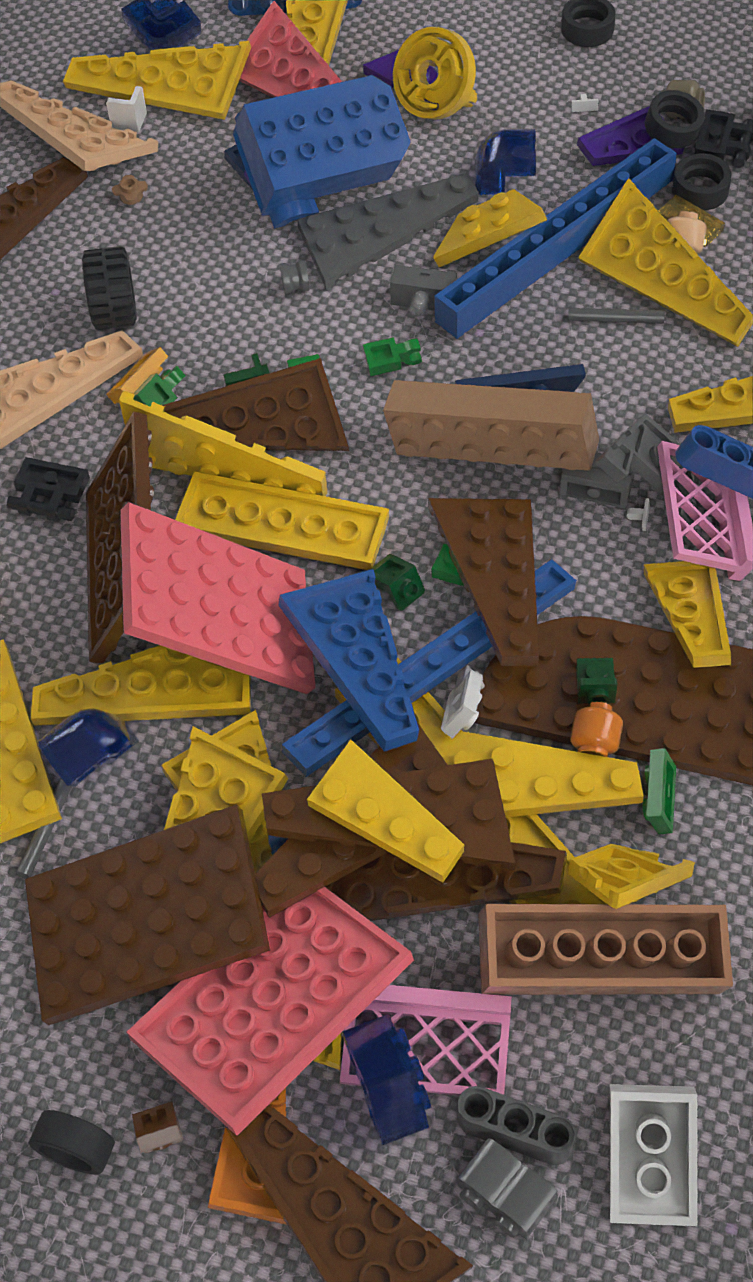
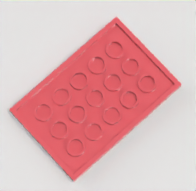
[121,502,316,694]
[126,887,414,1136]

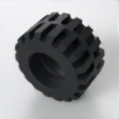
[82,246,137,330]

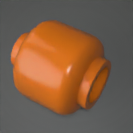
[570,702,623,757]

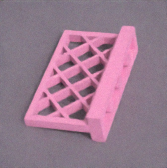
[657,441,753,581]
[340,985,512,1096]

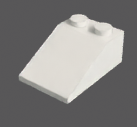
[610,1084,697,1226]

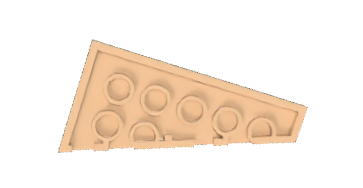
[0,80,158,171]

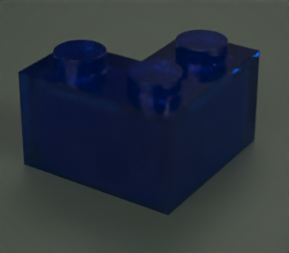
[342,1014,431,1146]

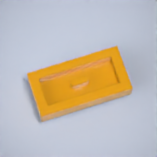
[106,347,169,404]

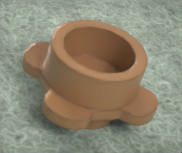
[112,175,148,205]

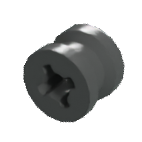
[280,260,310,294]

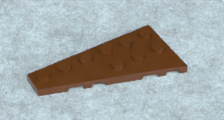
[262,758,515,870]
[326,842,567,921]
[223,1104,473,1282]

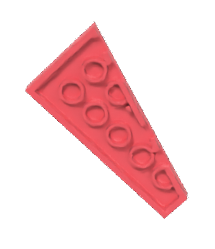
[239,1,342,98]

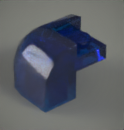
[121,0,201,50]
[474,128,536,195]
[37,708,140,787]

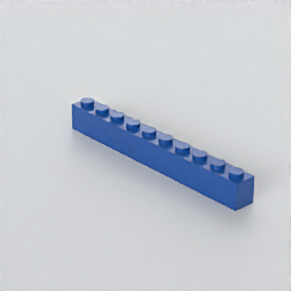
[434,138,677,339]

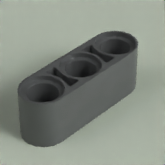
[457,1086,576,1165]

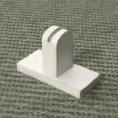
[571,94,598,112]
[627,498,650,531]

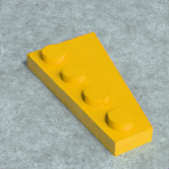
[668,376,753,433]
[644,561,731,668]
[307,740,464,882]

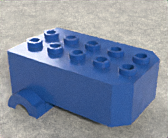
[232,75,411,229]

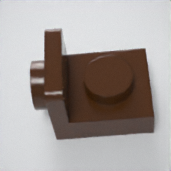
[132,1101,183,1153]

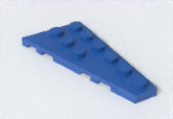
[278,569,419,751]

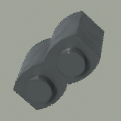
[457,1138,557,1240]

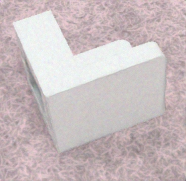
[106,86,147,132]

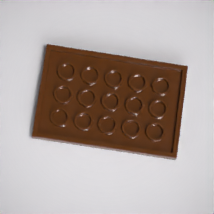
[86,412,154,663]
[25,804,270,1026]

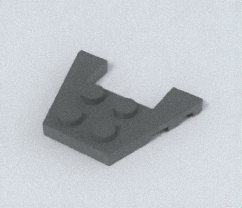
[595,413,701,546]

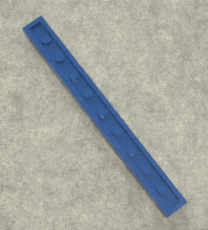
[282,559,577,777]

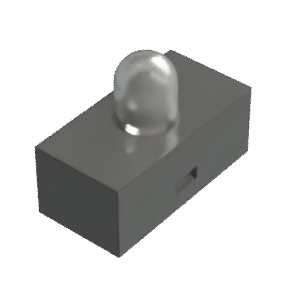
[390,265,457,317]

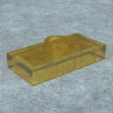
[658,195,725,247]

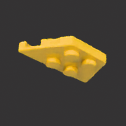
[433,189,547,268]
[568,844,695,909]

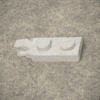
[441,665,485,738]

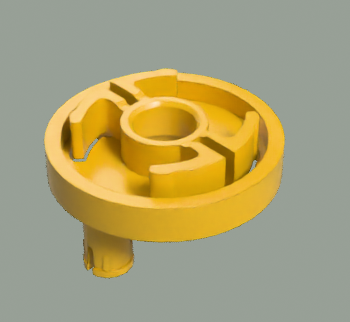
[393,27,477,120]

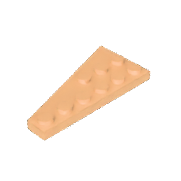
[0,330,143,449]

